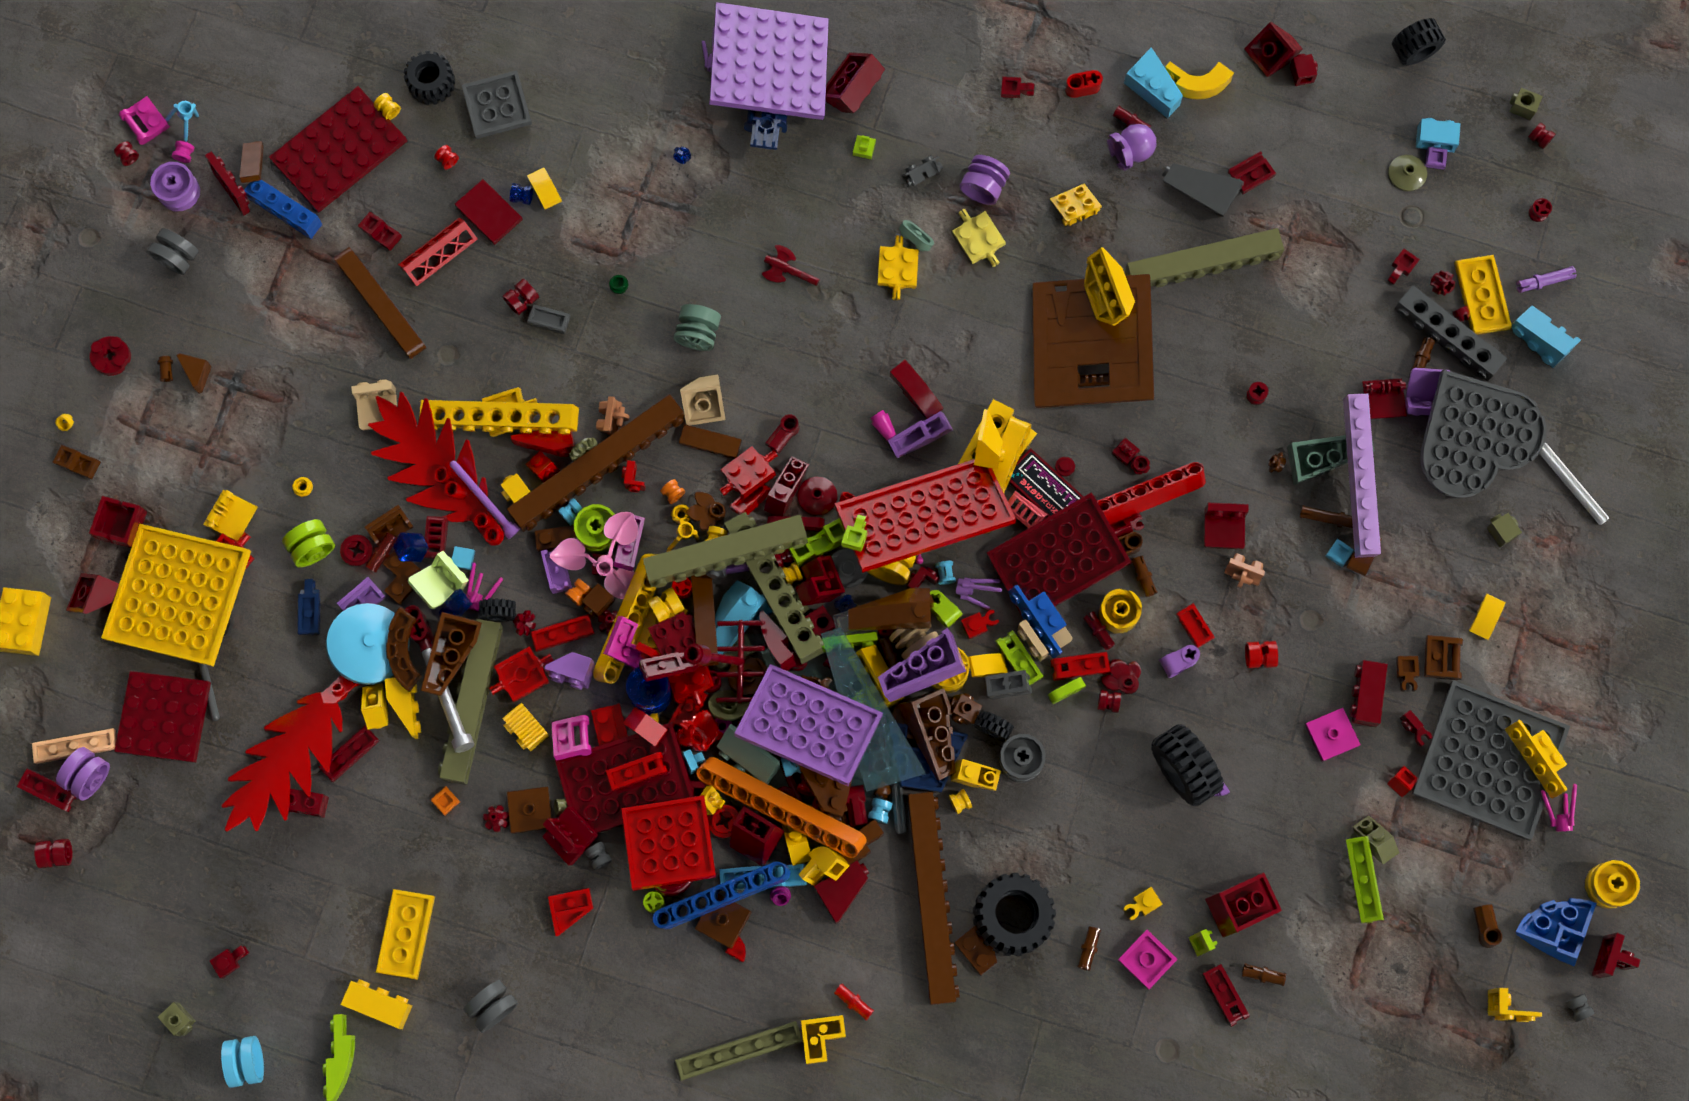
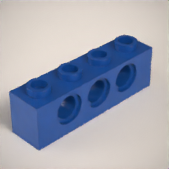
[244,180,322,239]

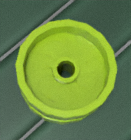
[574,504,617,553]
[282,519,335,567]

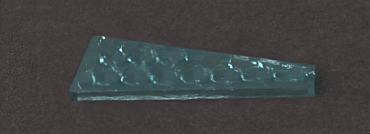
[821,628,926,792]

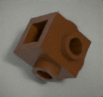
[949,693,982,725]

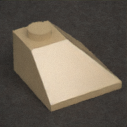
[680,375,725,426]

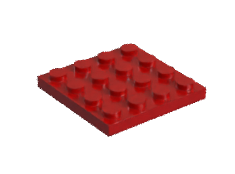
[621,795,716,891]

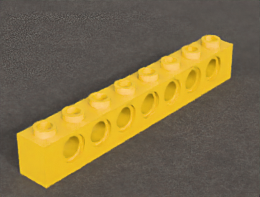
[419,400,579,434]

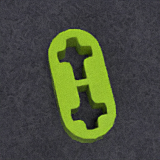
[1048,677,1086,704]

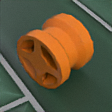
[660,479,685,504]

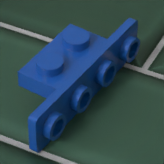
[1008,585,1067,659]

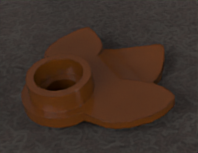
[686,492,726,530]

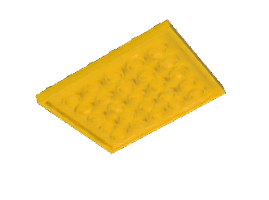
[101,524,251,667]

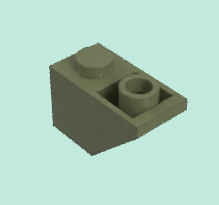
[1353,816,1399,864]

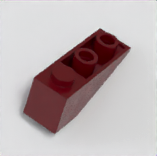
[764,456,809,516]

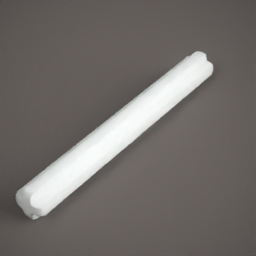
[1539,443,1609,525]

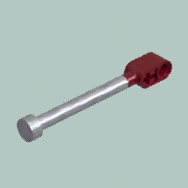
[405,605,474,753]

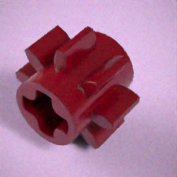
[1430,270,1455,296]

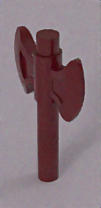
[762,245,820,286]

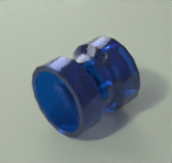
[509,183,533,205]

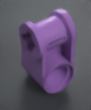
[1159,645,1200,678]

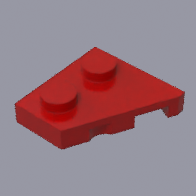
[548,888,594,936]

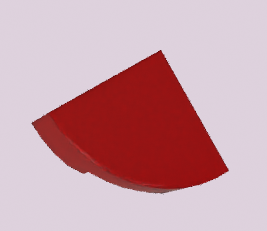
[725,937,746,963]

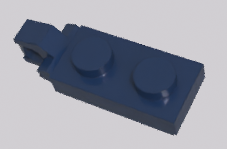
[298,579,320,635]

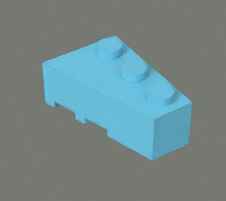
[1512,306,1581,368]

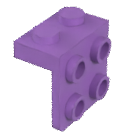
[1405,368,1451,416]

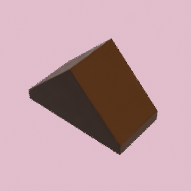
[176,353,212,394]

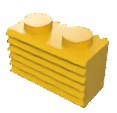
[503,702,549,752]

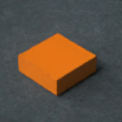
[431,786,460,816]

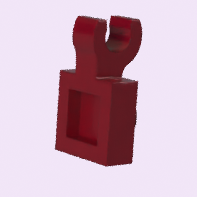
[1001,76,1034,98]
[1388,249,1420,285]
[1111,513,1144,538]
[1400,710,1432,746]
[210,946,249,979]

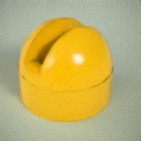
[55,414,74,431]

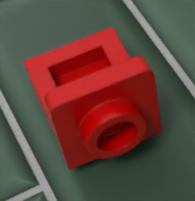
[525,451,560,483]
[622,460,646,493]

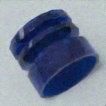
[626,667,672,715]

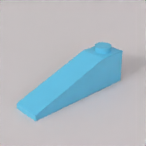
[715,580,767,655]

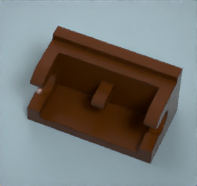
[365,505,413,549]

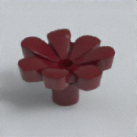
[513,610,536,636]
[598,610,618,635]
[483,805,509,832]

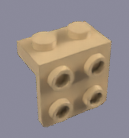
[351,380,397,430]
[1017,619,1072,662]

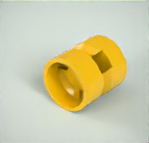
[647,587,685,623]

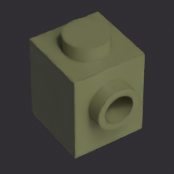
[1487,513,1522,547]
[158,1002,196,1036]

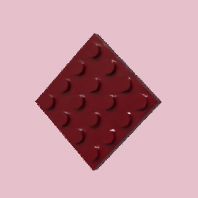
[114,671,211,763]

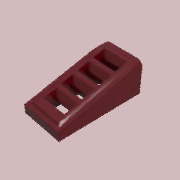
[424,516,449,559]

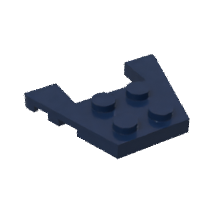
[888,722,968,793]

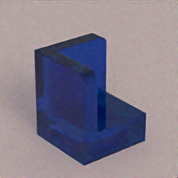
[393,533,429,562]

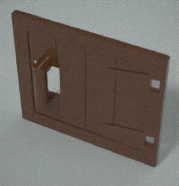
[1033,274,1154,408]

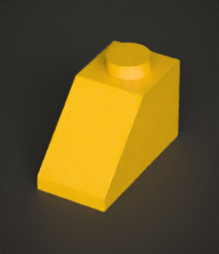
[361,683,388,730]

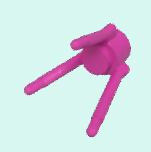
[464,563,503,612]
[1541,784,1577,832]

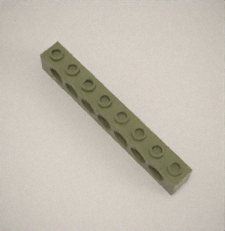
[724,512,824,664]

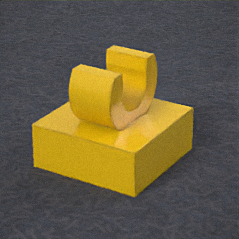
[700,786,725,815]

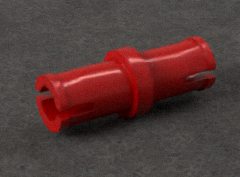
[834,983,875,1021]

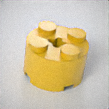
[1099,589,1142,634]

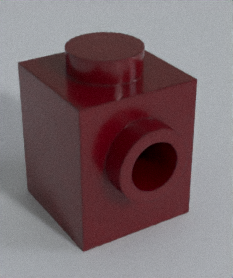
[1290,54,1318,86]

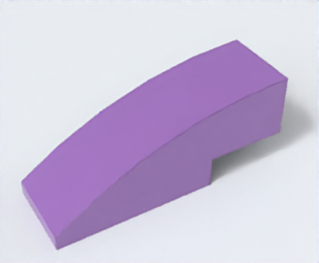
[888,411,953,458]

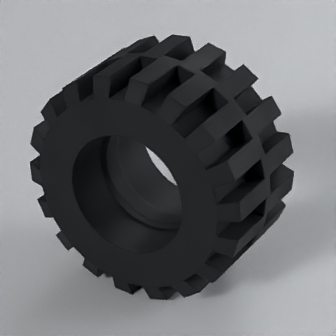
[1392,18,1446,65]
[404,51,455,105]

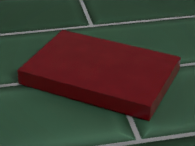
[455,179,523,245]

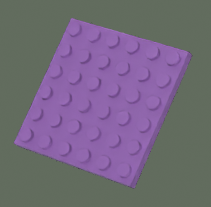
[709,2,828,120]

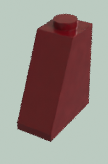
[814,860,869,924]

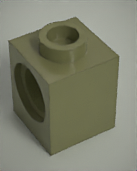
[1509,88,1543,121]

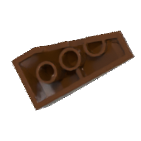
[848,588,931,631]
[421,612,482,696]
[899,688,956,780]

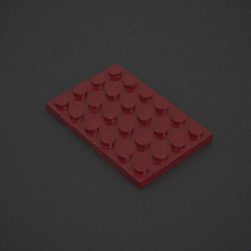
[269,86,408,213]
[987,492,1132,620]
[555,722,695,834]

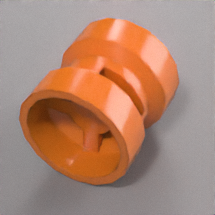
[565,578,592,607]

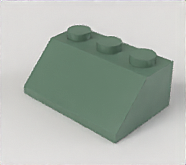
[717,724,781,784]

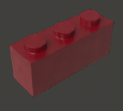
[1349,660,1388,727]

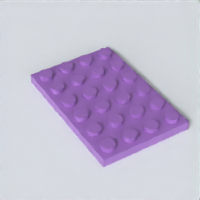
[734,664,883,786]

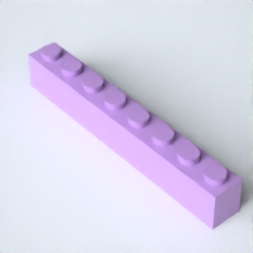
[1343,393,1381,558]

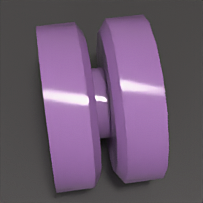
[150,162,200,211]
[56,747,110,801]

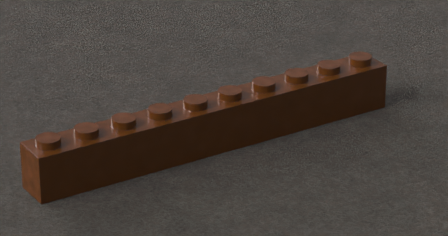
[507,394,685,532]
[908,792,960,1005]

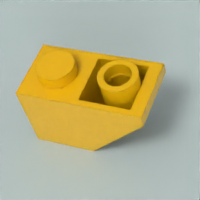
[951,759,1001,791]
[781,823,812,866]

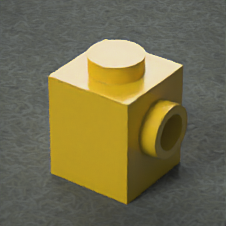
[501,473,531,504]

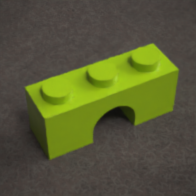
[789,518,845,568]

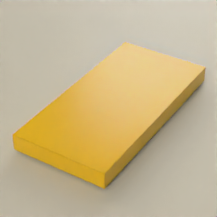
[1454,255,1512,335]
[376,889,435,980]

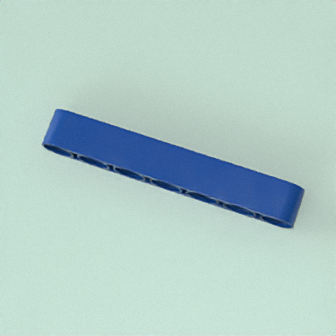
[653,862,791,929]

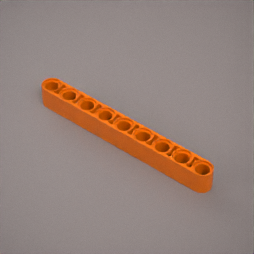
[696,757,867,858]

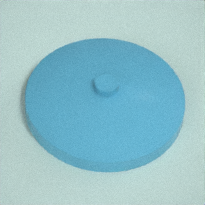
[326,603,409,685]

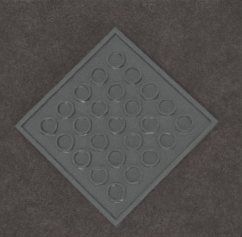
[1412,680,1570,841]

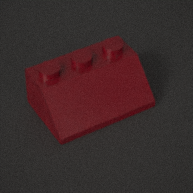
[825,52,885,113]

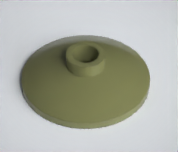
[1388,155,1427,191]
[708,690,749,721]

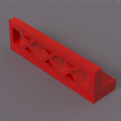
[398,218,478,286]

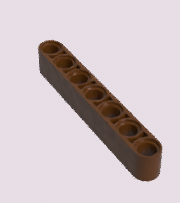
[333,247,426,359]

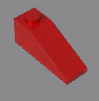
[511,430,575,457]

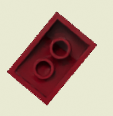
[1205,873,1282,937]

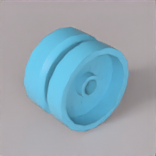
[221,1036,264,1088]

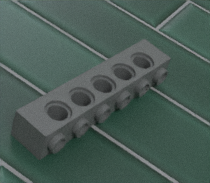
[1394,286,1507,381]

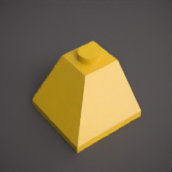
[974,409,1005,469]

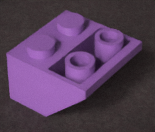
[545,652,595,690]

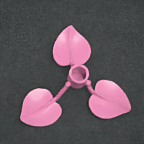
[550,512,638,599]

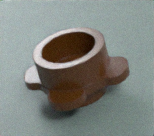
[1268,452,1286,473]

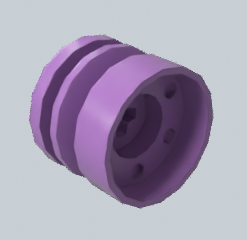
[960,155,1010,205]

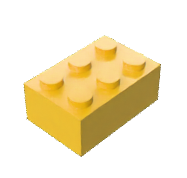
[0,587,51,656]

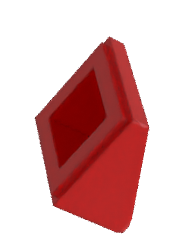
[1387,766,1417,797]

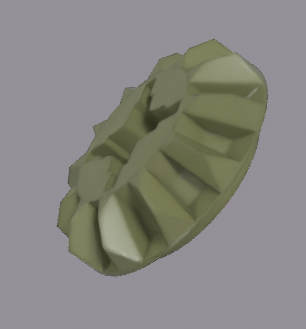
[569,437,598,462]

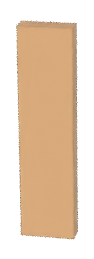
[32,728,117,764]

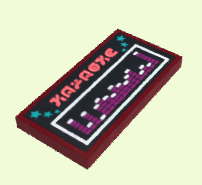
[1009,448,1084,518]

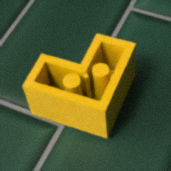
[801,1015,846,1064]

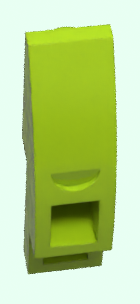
[323,1014,355,1101]

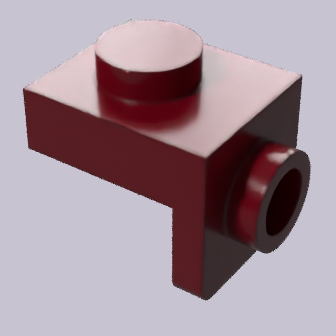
[907,566,938,589]

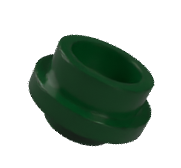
[609,275,629,294]

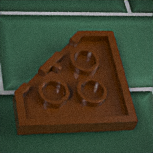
[794,763,852,818]

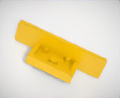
[1505,720,1567,799]

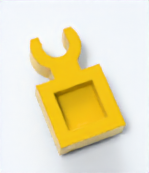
[1123,887,1163,921]

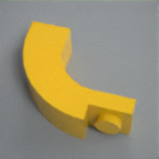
[1165,61,1234,99]

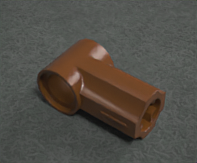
[1473,904,1502,948]

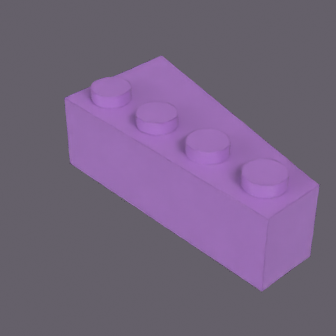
[878,627,966,702]

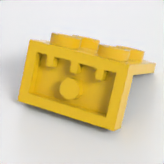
[1488,988,1542,1022]

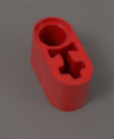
[1065,70,1103,98]

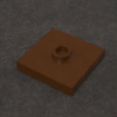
[507,787,552,834]
[695,894,752,949]

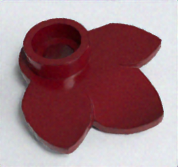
[1101,659,1141,694]

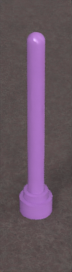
[450,461,521,539]

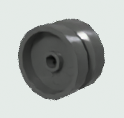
[146,228,199,275]
[999,734,1045,783]
[463,980,519,1033]

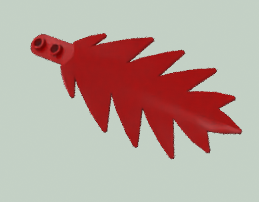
[368,392,504,546]
[221,676,360,832]

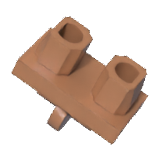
[596,397,630,436]
[1224,553,1265,588]

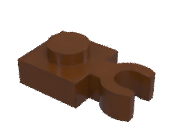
[1396,656,1419,692]

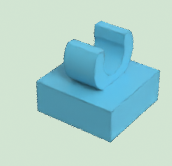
[682,749,705,775]

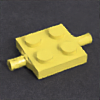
[952,209,1006,267]

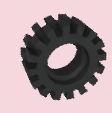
[479,598,516,622]
[973,710,1014,742]

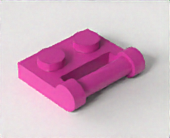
[119,96,170,145]
[552,715,591,761]

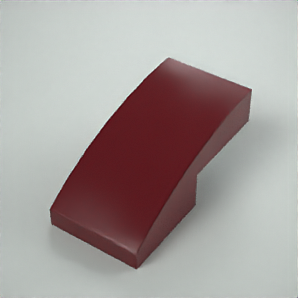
[358,212,402,251]

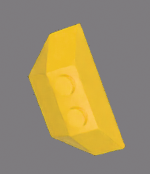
[1084,247,1135,326]

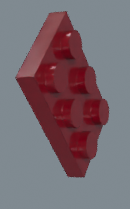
[205,151,250,216]

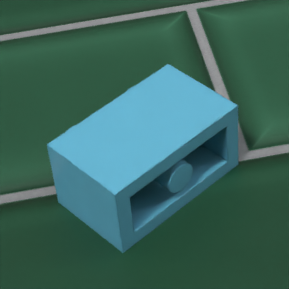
[1416,118,1460,153]

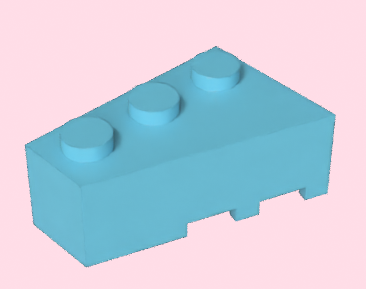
[1124,47,1183,119]

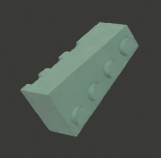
[1287,435,1374,485]

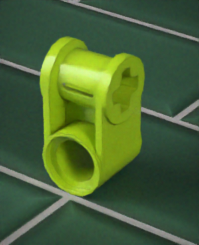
[930,590,963,628]

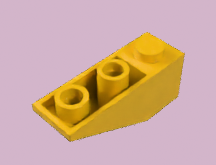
[385,677,421,739]

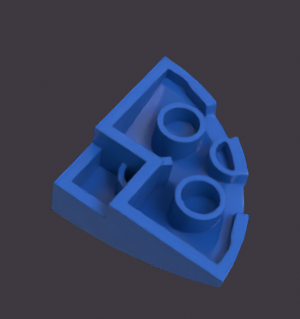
[1515,898,1597,966]

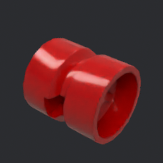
[1245,641,1278,668]

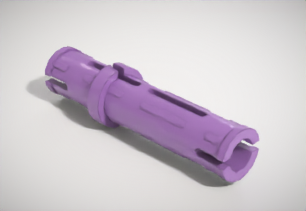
[1516,266,1576,293]

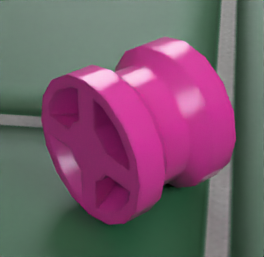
[171,141,195,163]

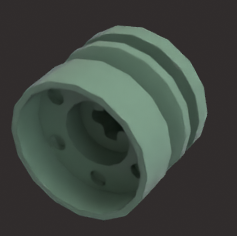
[674,304,721,351]

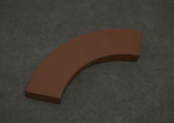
[386,607,422,692]

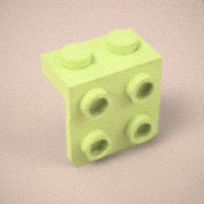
[408,551,469,609]

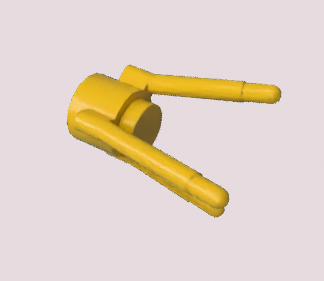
[666,518,700,552]

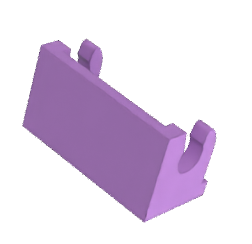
[541,548,572,594]
[337,577,386,611]

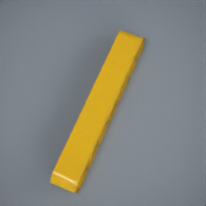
[593,554,658,684]

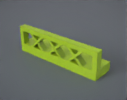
[1346,836,1384,923]

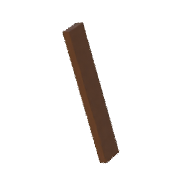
[691,574,719,667]

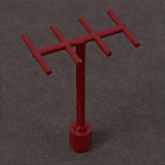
[684,620,765,703]

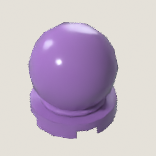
[1107,124,1157,171]

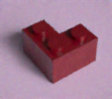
[795,556,845,606]

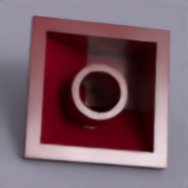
[1244,22,1303,77]
[66,573,119,614]

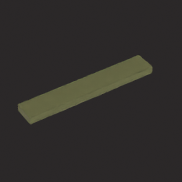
[675,1021,803,1081]

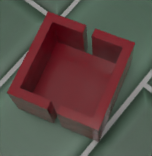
[89,496,147,548]

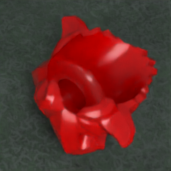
[677,710,724,752]

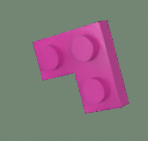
[603,616,643,670]

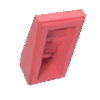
[1008,491,1048,528]

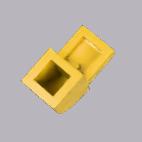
[798,846,850,886]

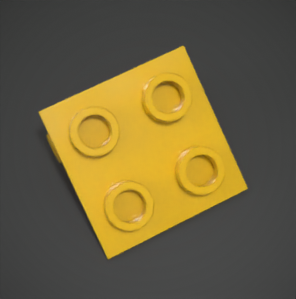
[1050,183,1102,226]
[203,490,258,541]

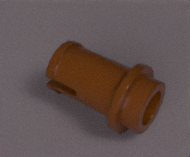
[157,356,174,382]

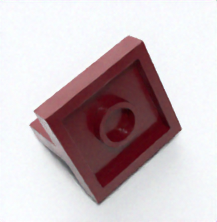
[542,806,598,865]
[1592,933,1641,978]

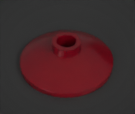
[798,477,837,515]

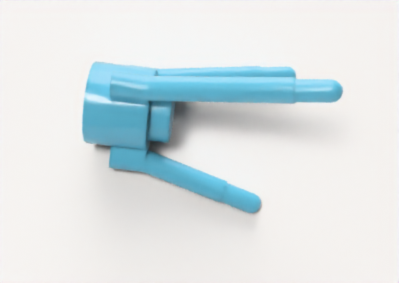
[165,101,199,142]

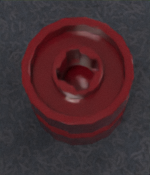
[502,279,539,315]
[34,839,73,868]

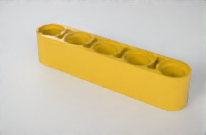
[993,417,1031,493]

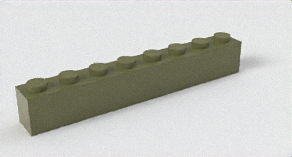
[1125,228,1284,287]
[643,515,808,588]
[438,619,503,785]

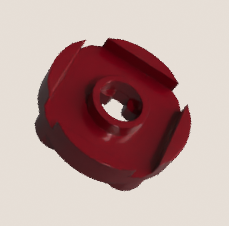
[90,336,131,376]

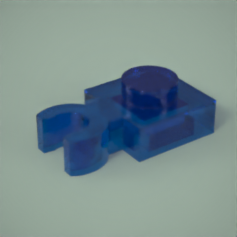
[439,589,472,617]

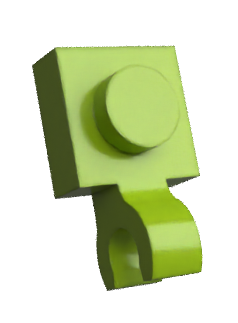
[841,515,867,552]

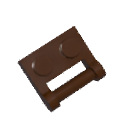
[1424,635,1463,680]

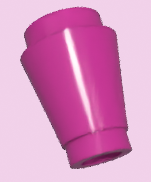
[870,410,897,441]

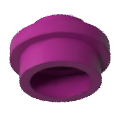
[770,886,791,906]

